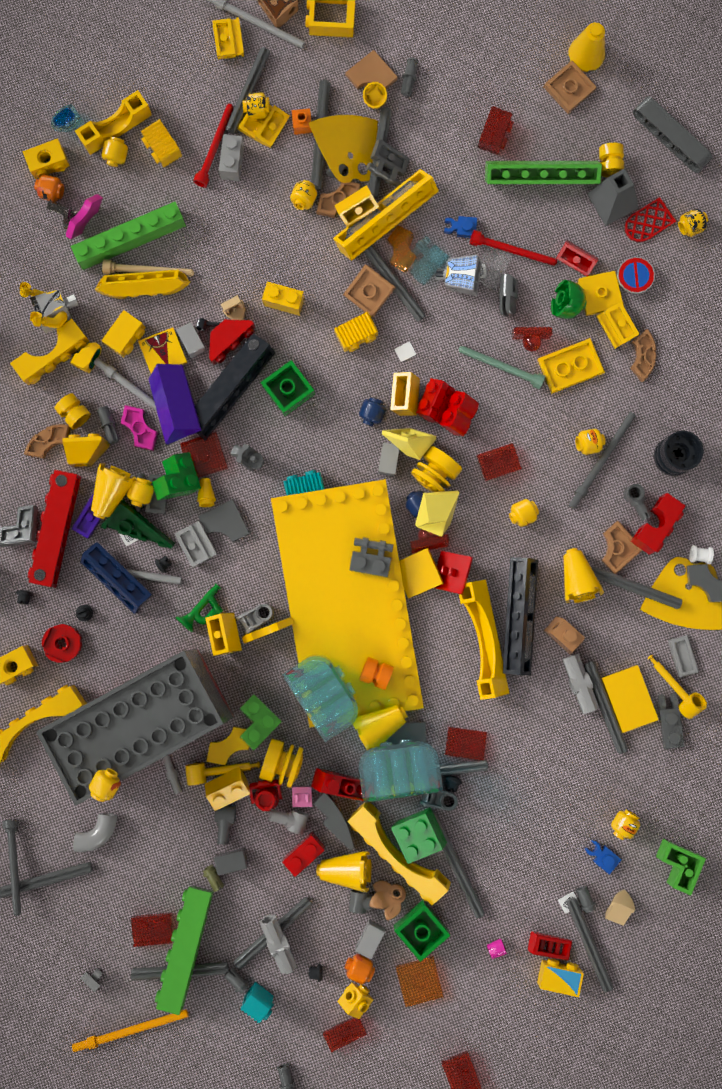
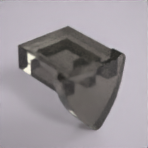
[47,201,77,229]

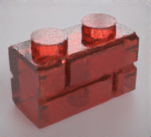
[478,106,514,155]

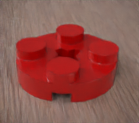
[42,624,82,663]

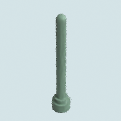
[459,346,545,390]

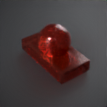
[512,327,552,352]
[410,529,449,553]

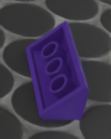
[148,364,201,445]

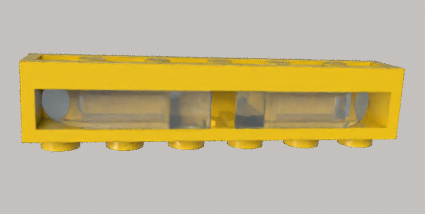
[333,169,439,261]

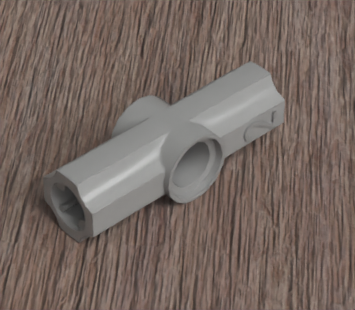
[562,653,599,714]
[260,914,297,974]

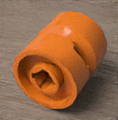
[359,657,394,690]

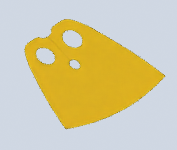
[309,115,378,183]
[640,557,722,630]

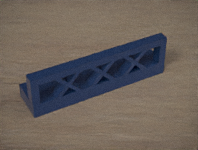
[80,542,152,615]

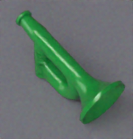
[175,584,223,633]

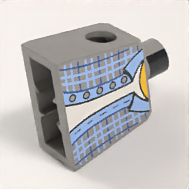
[436,255,482,296]

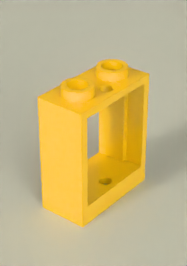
[305,0,355,38]

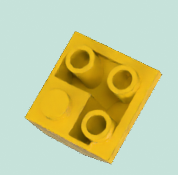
[62,434,110,467]

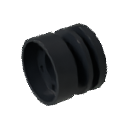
[653,430,704,476]

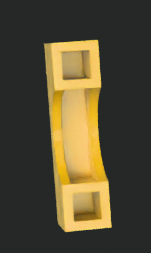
[75,90,152,155]
[10,318,89,385]

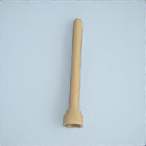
[102,259,194,277]

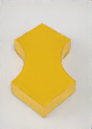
[242,617,294,644]
[206,727,249,765]

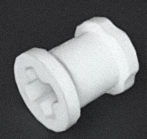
[689,545,714,564]

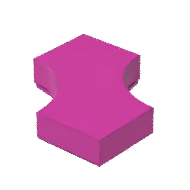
[66,194,103,239]
[121,405,158,451]

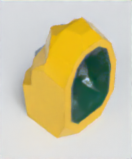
[70,342,102,373]

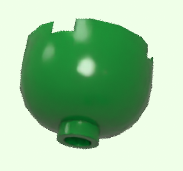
[551,280,587,319]

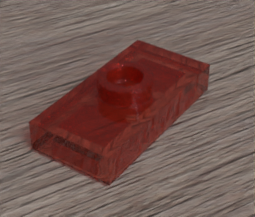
[323,1017,367,1053]

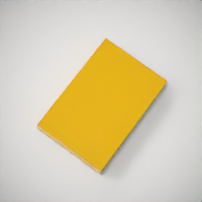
[537,338,605,394]
[601,665,659,733]

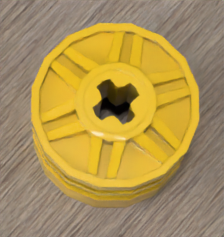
[411,446,462,492]
[259,738,304,788]

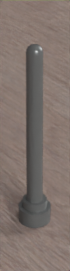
[2,819,21,916]

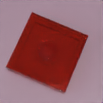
[180,432,228,478]

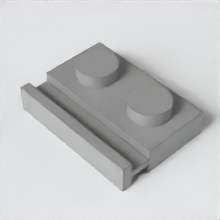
[175,521,218,568]

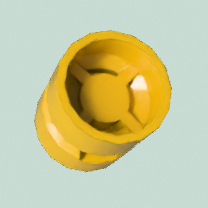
[363,82,387,109]
[599,142,624,178]
[54,393,91,430]

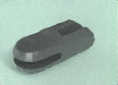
[499,274,518,317]

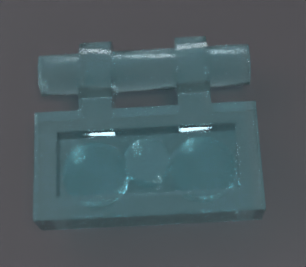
[400,236,449,286]

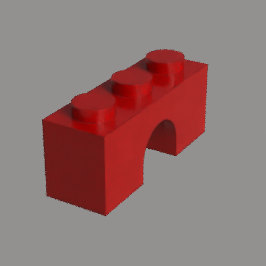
[630,493,686,555]

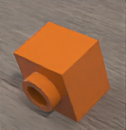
[291,108,312,135]

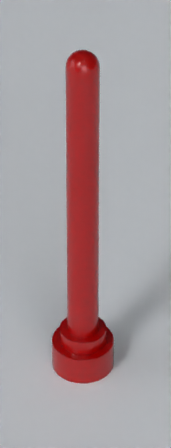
[193,103,234,188]
[469,230,557,266]

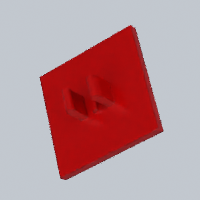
[434,551,473,595]

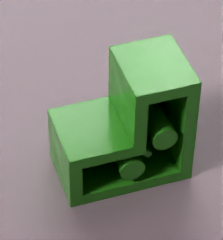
[239,694,282,751]
[656,839,706,896]

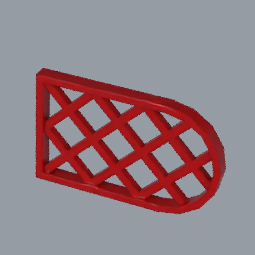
[625,197,676,242]

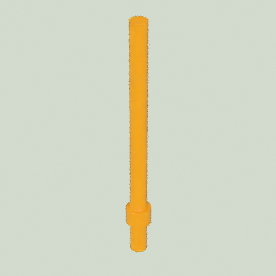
[72,1009,189,1052]

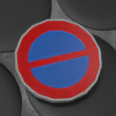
[617,257,655,294]

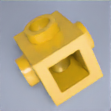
[337,983,374,1019]

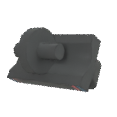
[230,443,264,472]

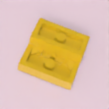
[238,105,290,148]

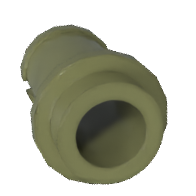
[203,865,225,892]

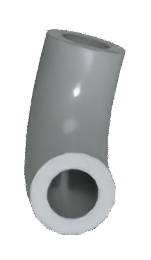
[73,813,118,852]

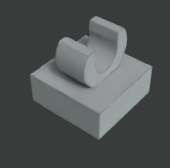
[80,968,103,992]

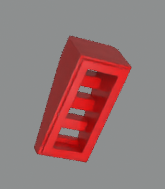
[528,931,572,961]

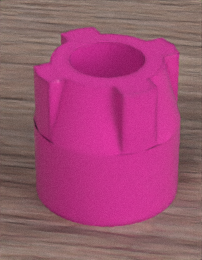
[487,938,507,959]

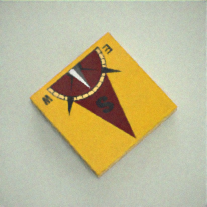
[138,327,188,374]

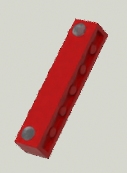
[28,470,81,588]

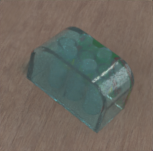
[282,655,358,742]
[359,739,443,803]

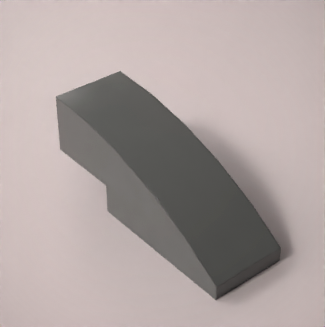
[314,793,354,851]

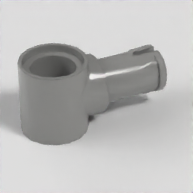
[268,809,309,835]

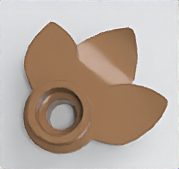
[369,881,406,920]

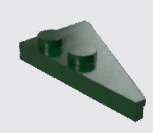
[100,500,175,549]

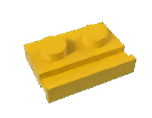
[212,17,244,60]
[596,301,639,349]

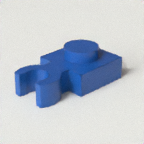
[444,216,477,238]
[585,840,622,875]

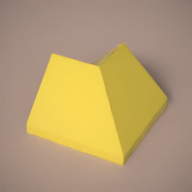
[382,428,436,460]
[415,491,459,537]

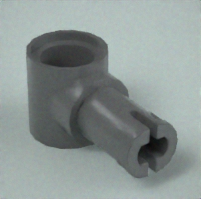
[623,484,653,521]
[214,805,236,845]
[349,889,384,914]

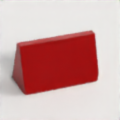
[556,240,599,277]

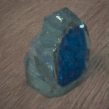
[51,104,85,132]

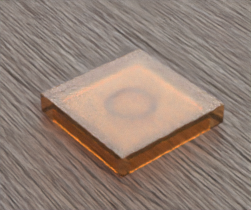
[396,956,444,1007]

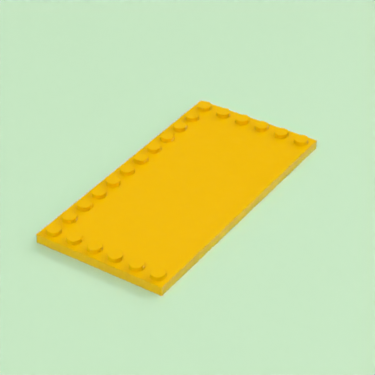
[271,479,424,728]

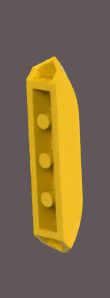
[95,269,190,299]

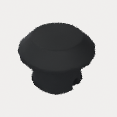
[155,556,172,573]
[16,590,33,605]
[76,604,93,622]
[446,776,462,792]
[309,964,323,982]

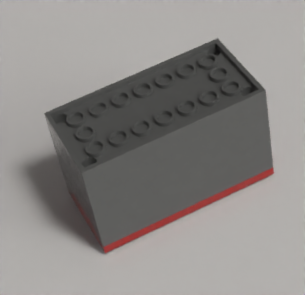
[36,649,234,806]

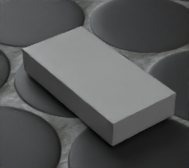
[668,635,699,677]

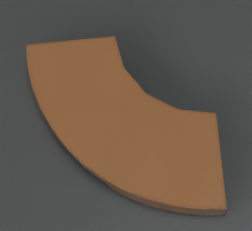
[630,329,656,382]
[24,424,70,459]

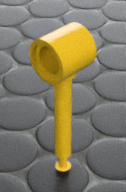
[648,655,707,719]
[185,761,260,786]

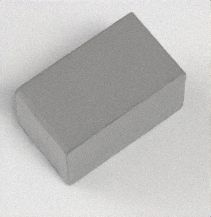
[176,322,206,359]
[378,443,399,476]
[355,920,385,959]

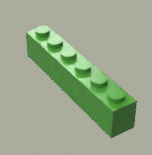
[485,161,602,184]
[71,201,186,270]
[155,885,214,1015]

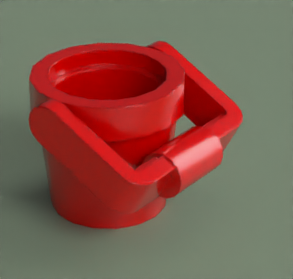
[249,779,283,811]

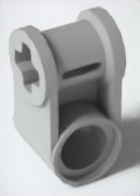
[236,604,275,635]

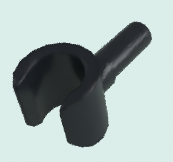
[196,318,221,331]

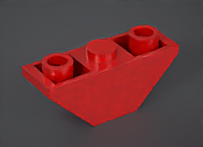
[209,319,256,365]

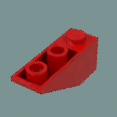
[311,768,374,803]

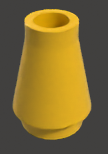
[197,478,216,508]

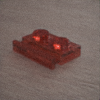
[476,443,522,482]
[445,726,487,760]
[131,912,173,947]
[441,1050,482,1089]

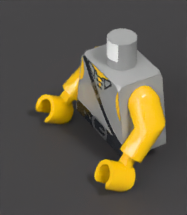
[19,282,79,334]

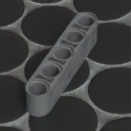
[633,96,713,173]

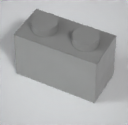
[219,134,244,181]

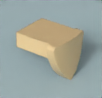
[221,295,245,320]
[605,890,635,926]

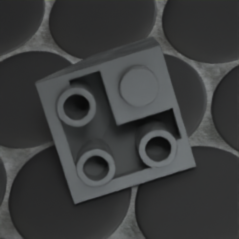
[587,169,639,227]

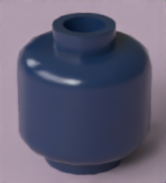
[359,397,386,426]
[405,491,425,519]

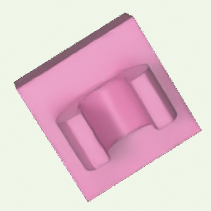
[292,786,312,807]

